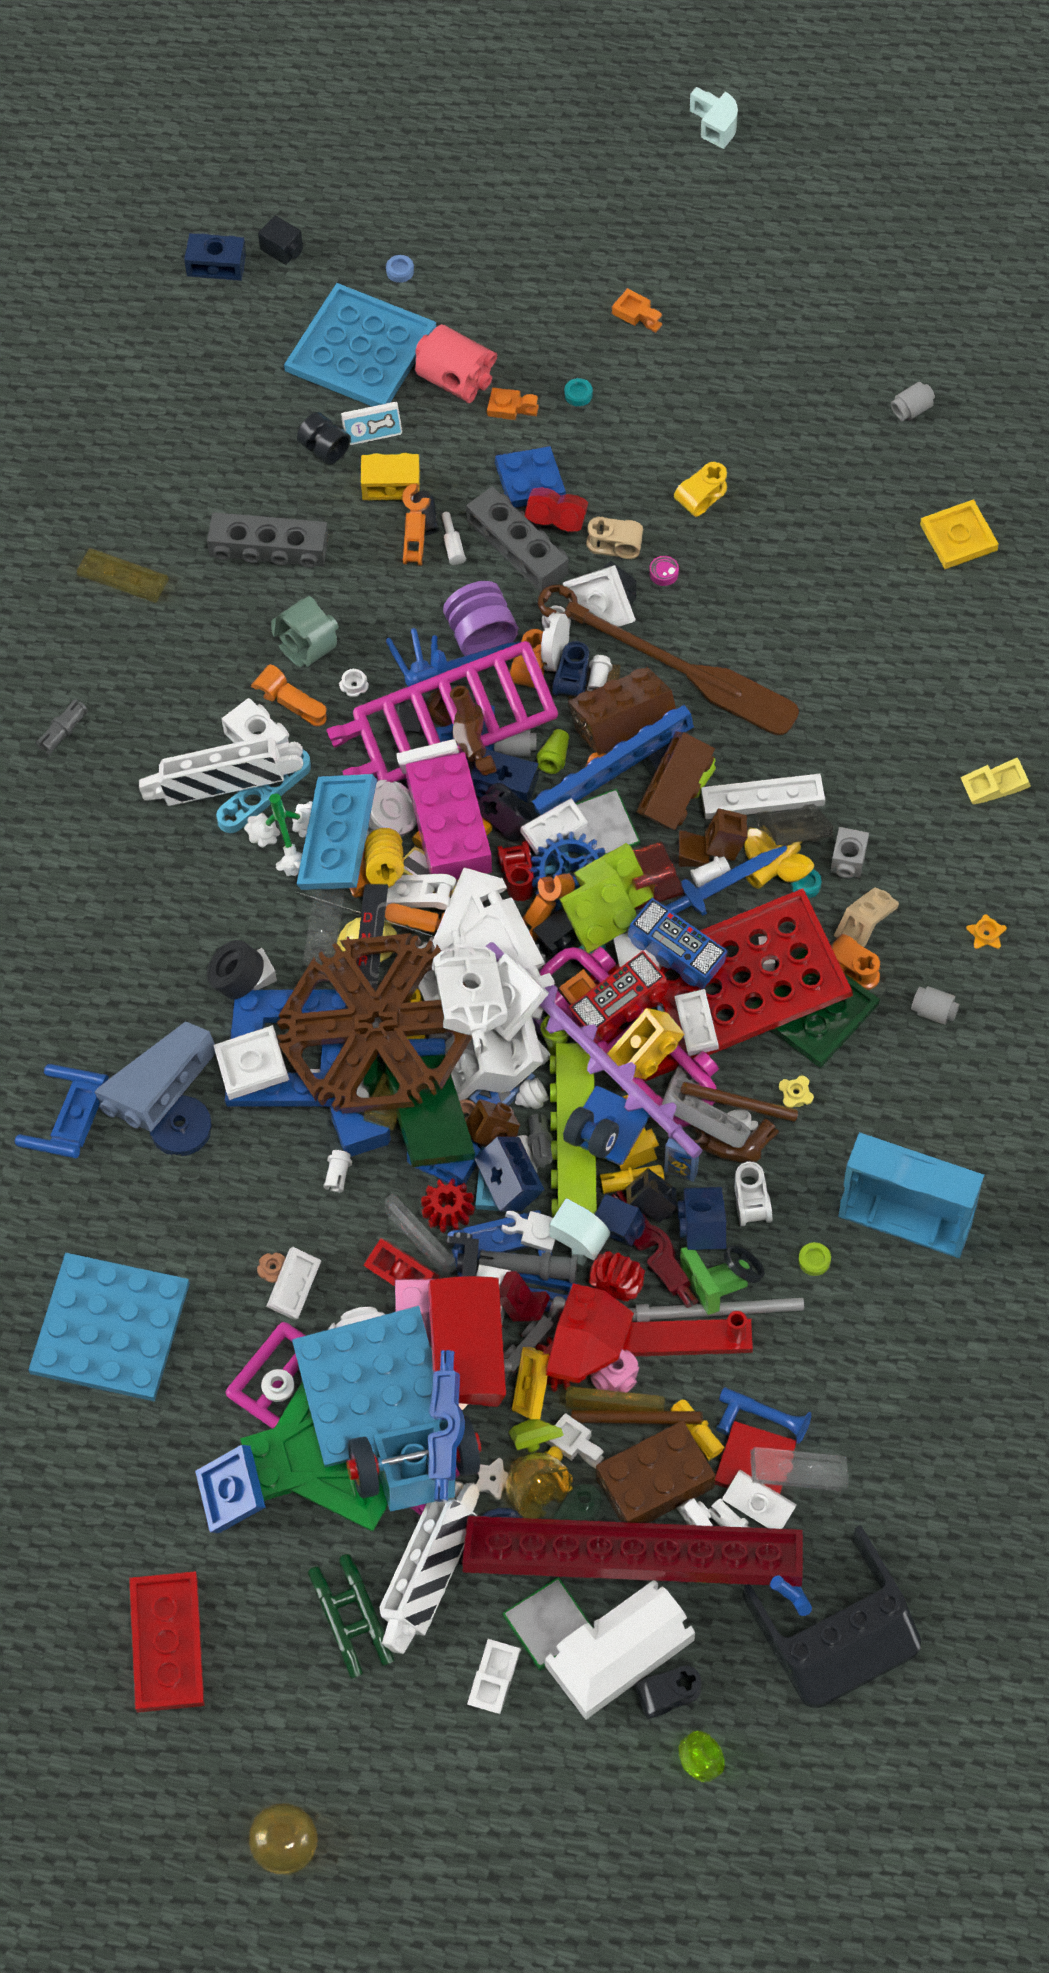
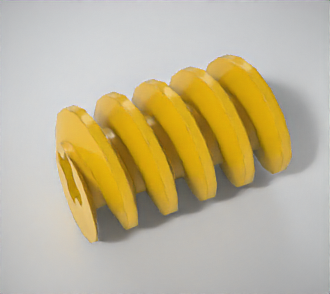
[364,828,404,888]

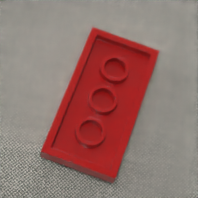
[129,1571,205,1713]

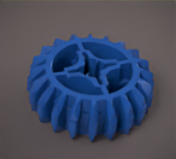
[529,831,605,911]

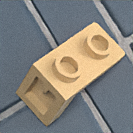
[834,887,899,947]

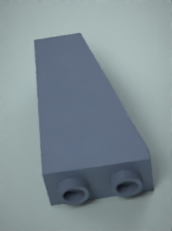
[95,1021,216,1132]

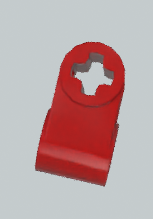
[497,841,534,901]

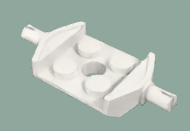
[432,928,507,1053]

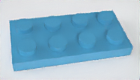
[297,774,377,890]

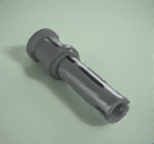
[479,1249,578,1283]

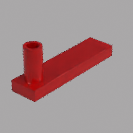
[622,1311,753,1357]

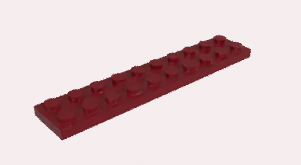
[463,1516,803,1587]

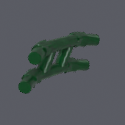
[308,1554,395,1679]

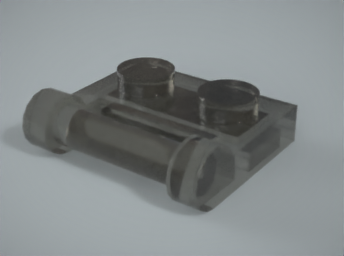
[755,804,833,846]

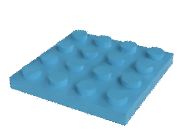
[284,283,436,407]
[29,1253,190,1401]
[292,1306,448,1468]

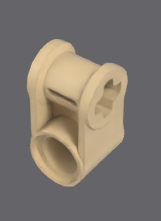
[586,517,643,559]

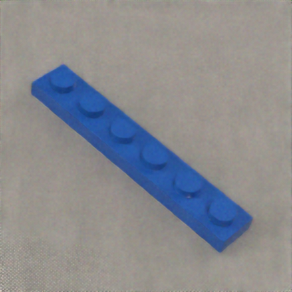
[532,705,694,817]

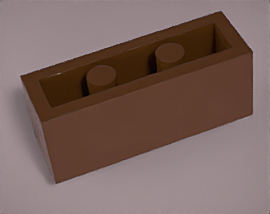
[636,731,715,830]

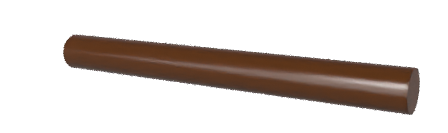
[681,1082,798,1122]
[571,1410,703,1425]

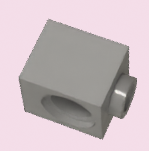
[831,827,869,878]

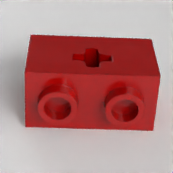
[363,1238,440,1286]

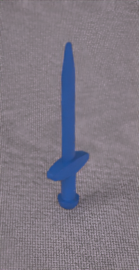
[405,642,520,689]
[662,846,787,916]

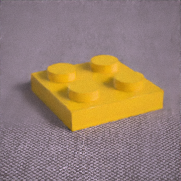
[920,499,999,569]

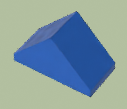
[330,1105,391,1157]

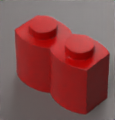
[525,487,589,531]

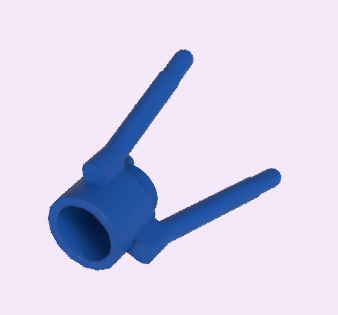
[386,628,438,676]

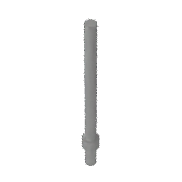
[628,1298,804,1322]

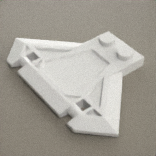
[418,868,555,1020]

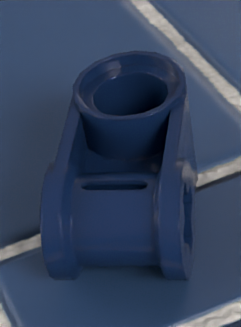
[552,641,589,697]

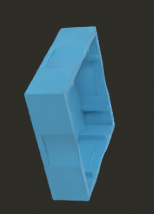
[838,1132,984,1259]

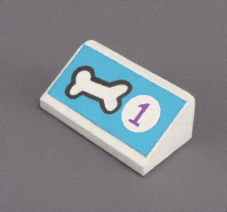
[341,402,402,445]

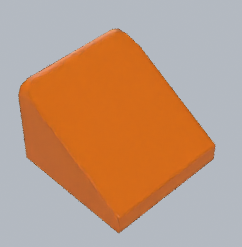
[559,969,596,1005]

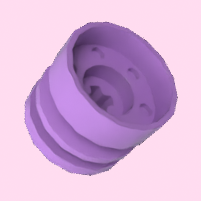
[443,581,518,656]

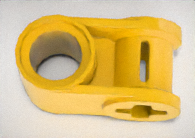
[674,462,727,517]

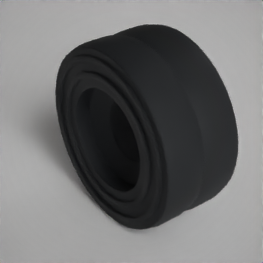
[207,940,264,999]

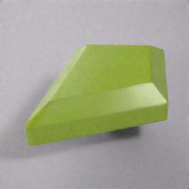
[508,1419,564,1452]

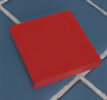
[715,1421,797,1494]

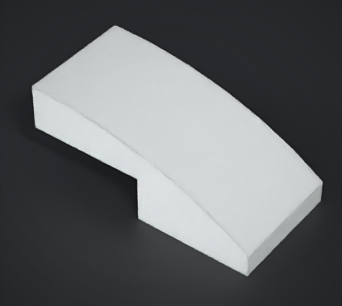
[467,1639,521,1714]

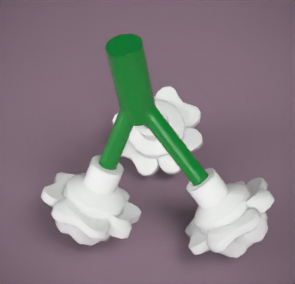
[244,793,313,876]

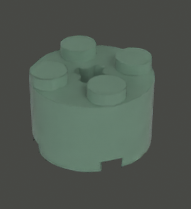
[271,596,338,667]

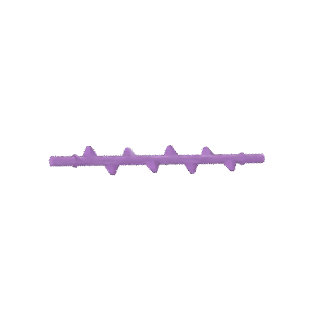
[486,942,703,1159]

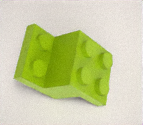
[560,843,654,953]

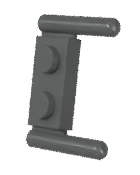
[504,1296,565,1385]

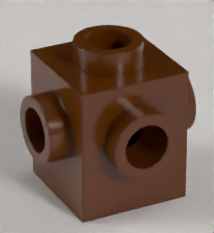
[466,1099,521,1148]

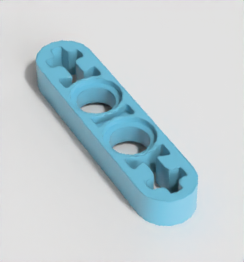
[216,750,311,833]

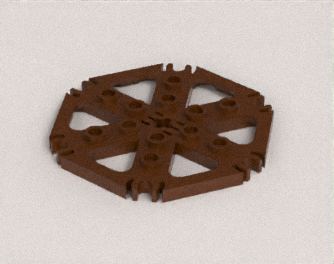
[277,933,472,1114]

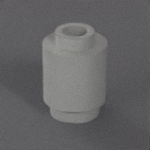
[891,382,935,421]
[494,729,537,757]
[911,986,960,1025]

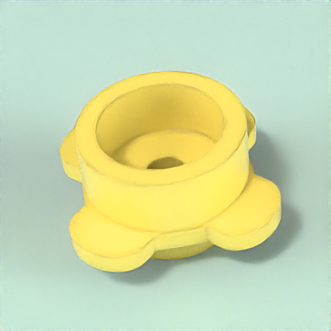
[779,1076,814,1108]

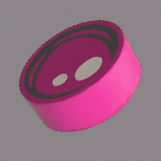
[649,556,679,586]

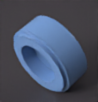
[386,255,414,282]

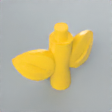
[744,827,814,889]

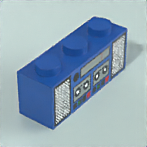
[628,898,728,990]

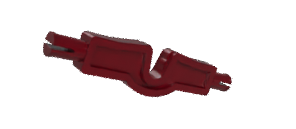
[611,1190,698,1308]

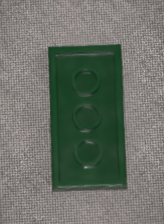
[383,1054,475,1167]

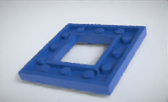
[225,989,348,1107]

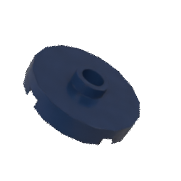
[149,1095,212,1156]

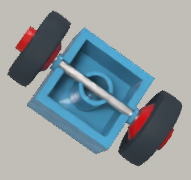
[347,1415,481,1512]

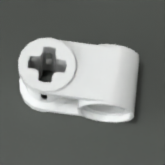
[734,1162,773,1227]

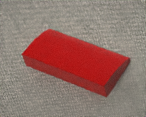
[428,1276,506,1407]

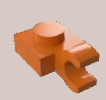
[612,288,662,333]
[487,387,539,420]

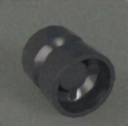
[297,412,351,465]

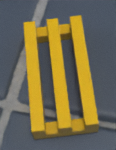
[512,1347,550,1419]

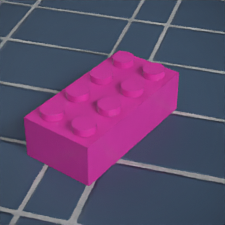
[406,752,492,880]

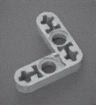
[662,1064,751,1148]

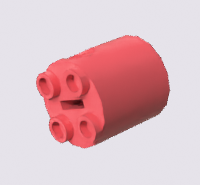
[415,324,497,403]

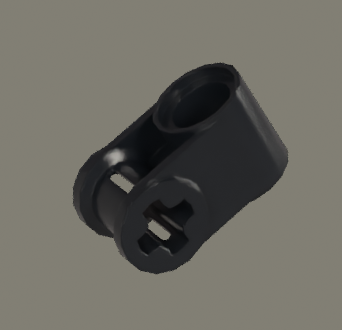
[478,783,538,841]
[634,1666,702,1719]

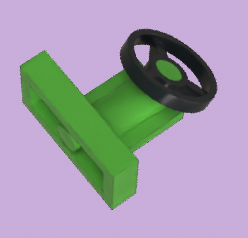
[680,1246,765,1315]

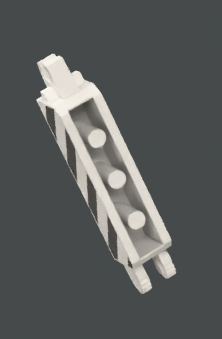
[139,736,303,806]
[379,1481,480,1654]

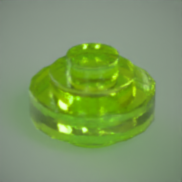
[678,1731,725,1782]

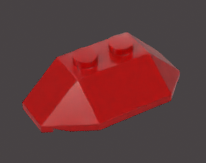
[546,1283,634,1383]

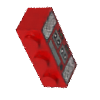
[569,950,670,1044]

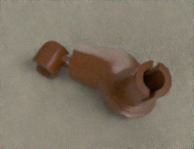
[450,686,497,775]
[688,1119,779,1163]

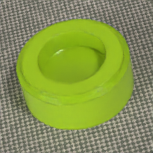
[798,1242,831,1276]

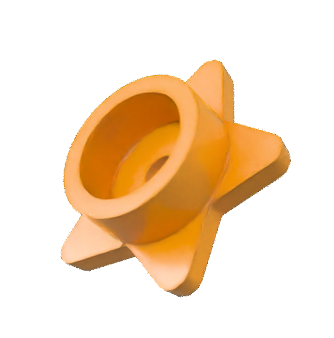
[966,914,1007,949]

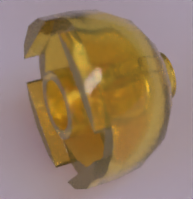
[505,1452,572,1519]
[249,1803,318,1875]

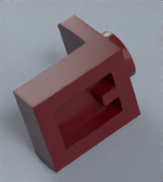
[499,1271,550,1322]

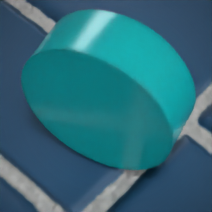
[564,378,593,406]
[791,869,822,898]

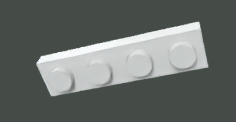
[701,774,825,819]

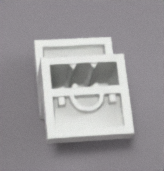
[445,1015,543,1101]

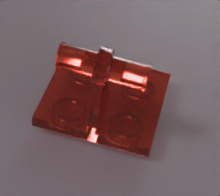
[632,841,684,911]

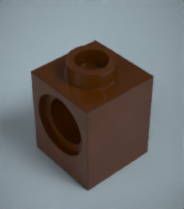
[705,808,748,861]

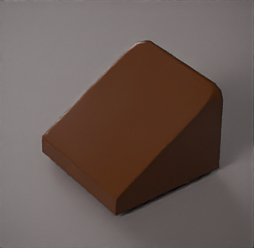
[426,689,452,727]
[679,831,709,867]

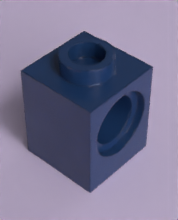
[595,1194,646,1247]

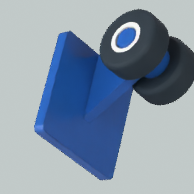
[563,1086,650,1165]

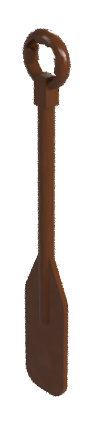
[537,585,799,735]

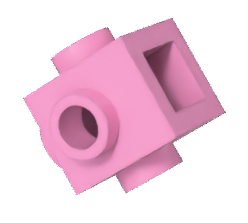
[590,1349,639,1398]

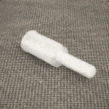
[441,512,466,565]

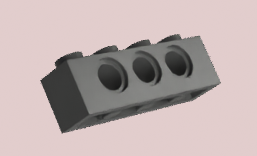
[466,486,569,592]
[207,512,329,568]

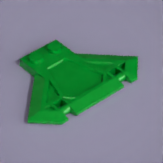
[240,1381,388,1532]

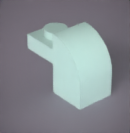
[690,87,738,149]
[550,1198,610,1266]

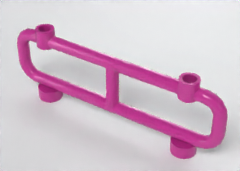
[539,946,719,1127]

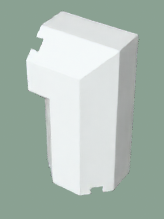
[545,1580,695,1720]

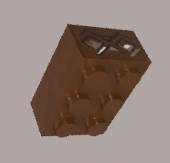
[568,667,676,755]
[596,1421,716,1523]

